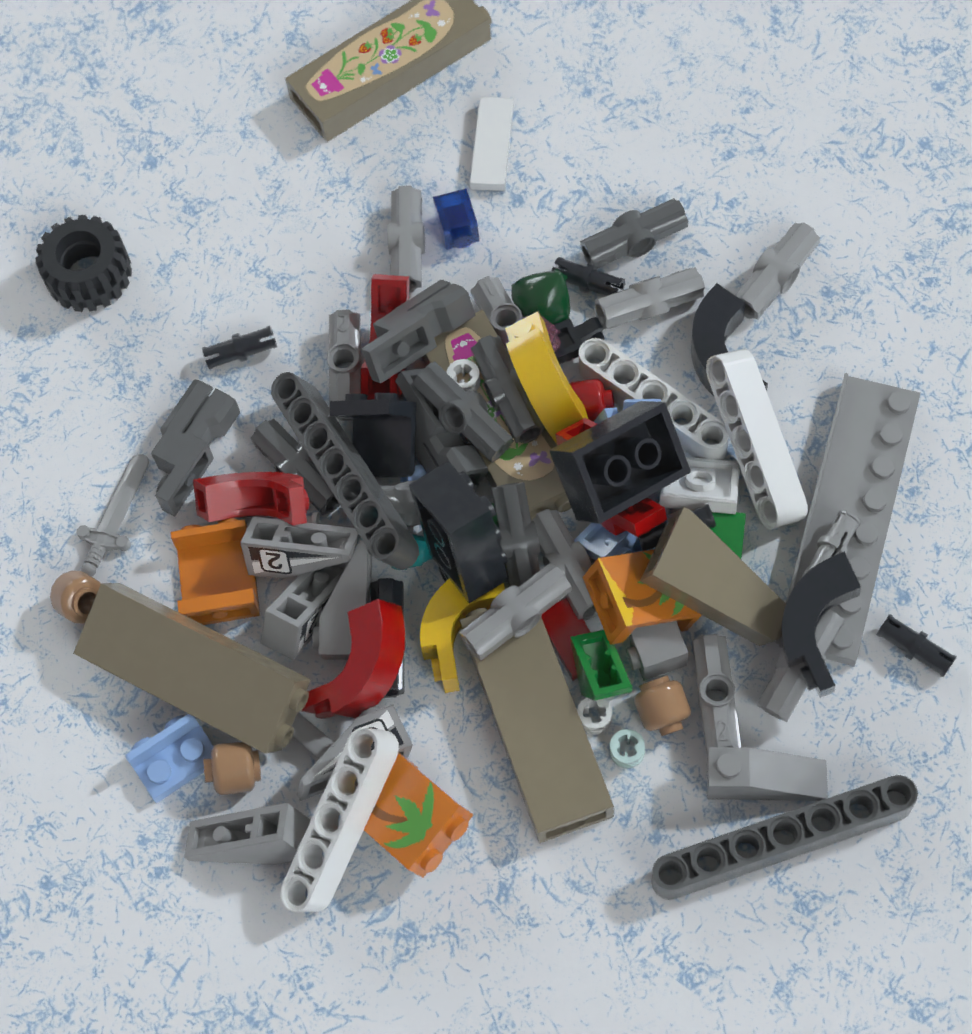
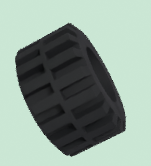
[35,215,132,312]

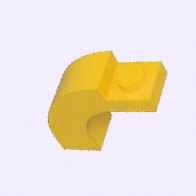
[505,312,588,444]
[420,579,505,693]

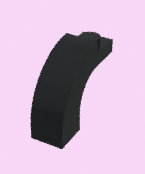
[691,283,768,396]
[782,552,861,698]

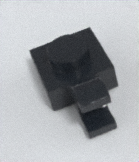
[546,317,605,365]

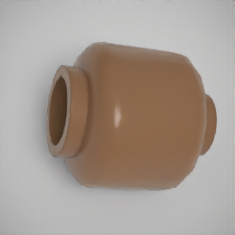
[50,571,101,624]
[634,675,691,737]
[203,742,261,795]

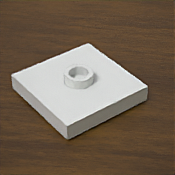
[660,457,740,514]

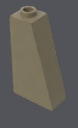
[640,507,786,646]

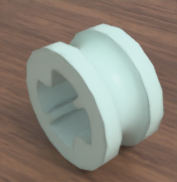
[610,729,645,768]

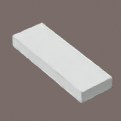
[470,97,514,191]

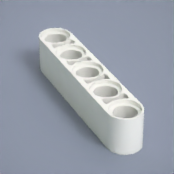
[579,338,729,460]
[706,349,808,529]
[280,728,399,912]

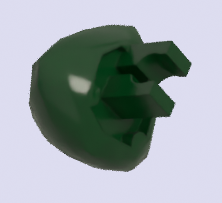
[511,269,571,328]

